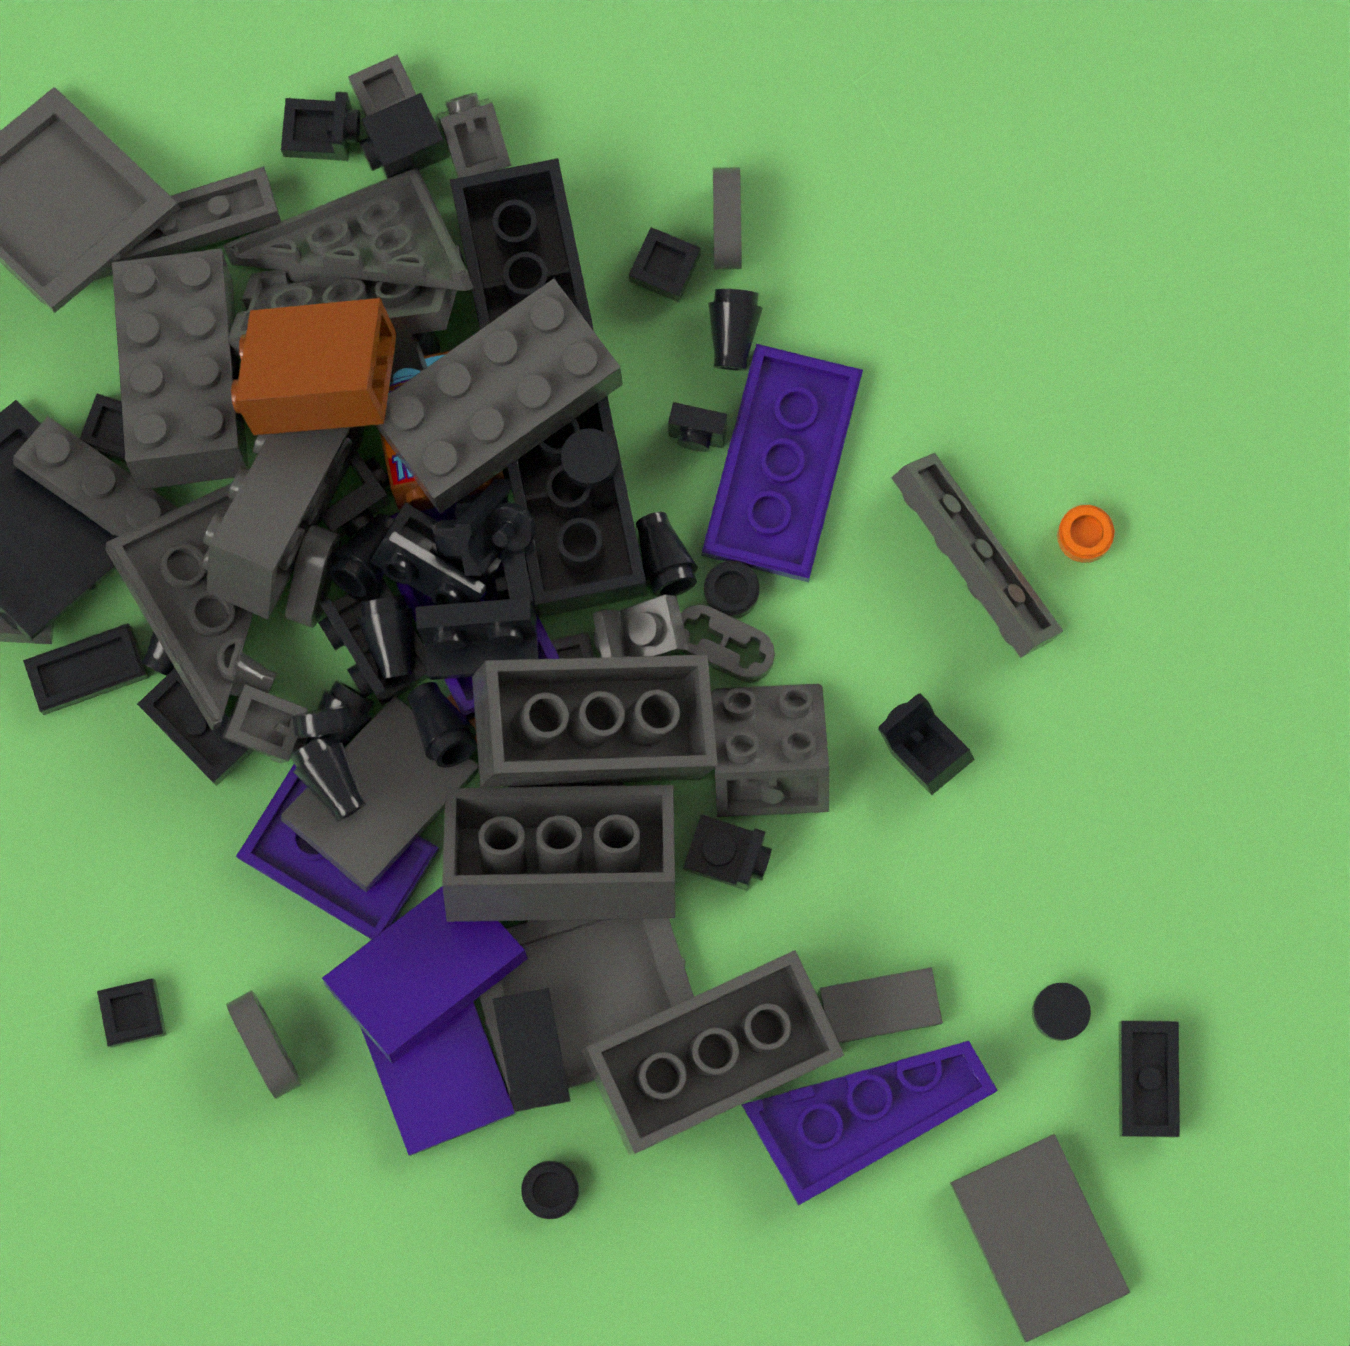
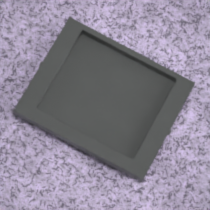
[0,87,180,313]
[479,918,694,1101]

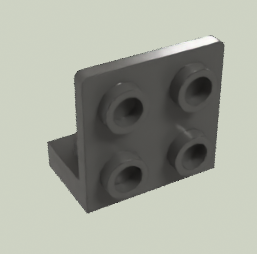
[711,684,829,817]

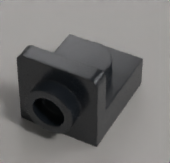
[683,814,772,891]

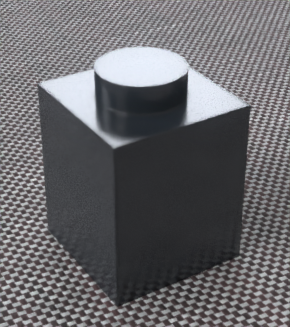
[358,93,448,179]

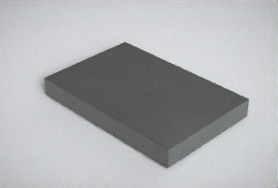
[281,696,479,892]
[950,1134,1130,1342]

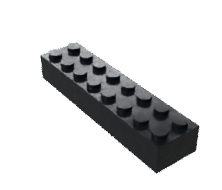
[450,158,648,618]

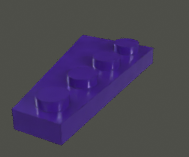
[741,1041,998,1206]

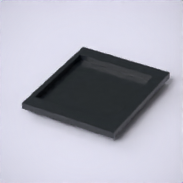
[0,400,118,641]

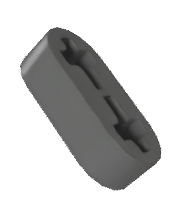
[713,167,742,270]
[285,524,341,628]
[681,605,775,682]
[226,990,302,1099]

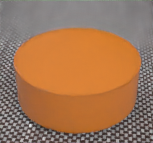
[1057,505,1115,563]

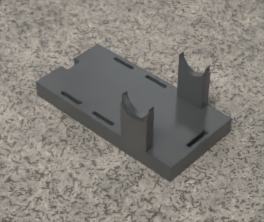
[228,245,465,386]

